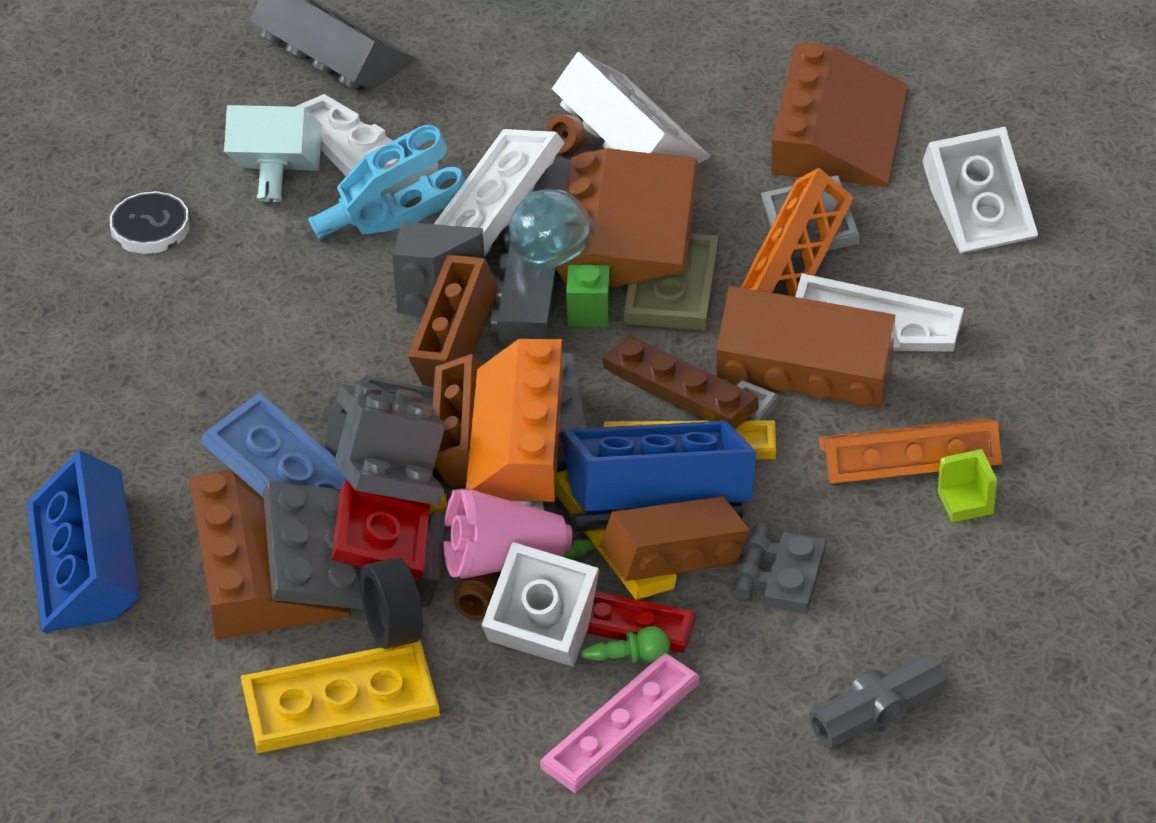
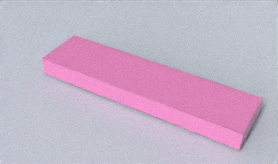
[540,653,700,793]

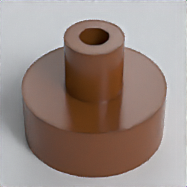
[545,114,585,154]

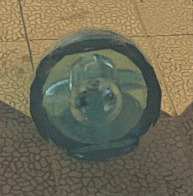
[509,189,594,269]

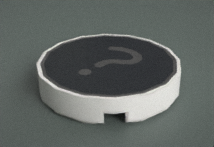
[110,191,190,254]

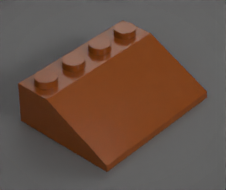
[771,42,908,187]
[553,148,699,289]
[189,470,350,639]

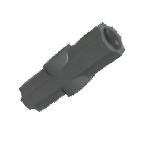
[809,653,947,749]

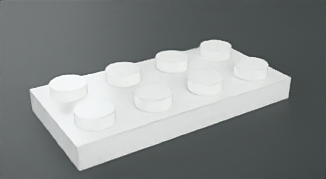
[434,129,565,256]

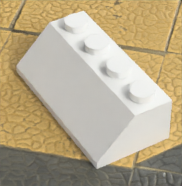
[552,52,711,163]

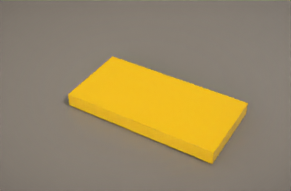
[241,640,440,754]

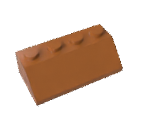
[717,286,896,408]

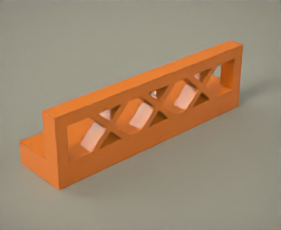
[741,168,854,297]
[819,418,1002,484]

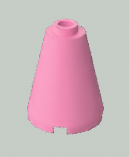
[444,488,572,579]

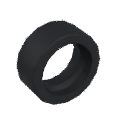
[360,558,423,649]

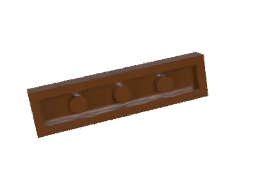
[602,335,759,429]

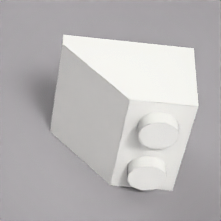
[481,542,599,667]

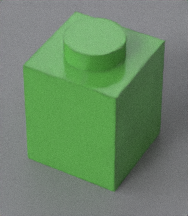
[566,264,610,327]

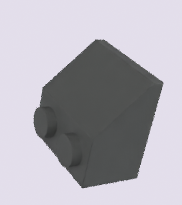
[392,222,485,317]

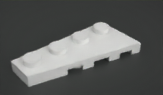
[295,94,438,195]
[795,273,964,351]

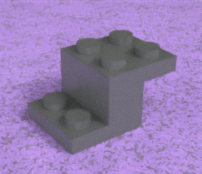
[334,381,446,505]

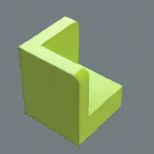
[938,449,997,523]

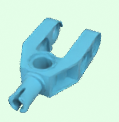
[308,125,466,241]

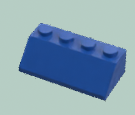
[561,421,756,513]
[26,450,140,632]

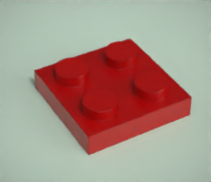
[331,480,430,582]

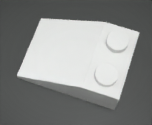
[922,127,1038,254]

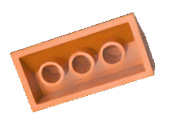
[466,339,563,502]

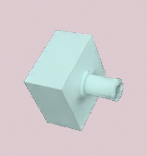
[224,105,322,202]

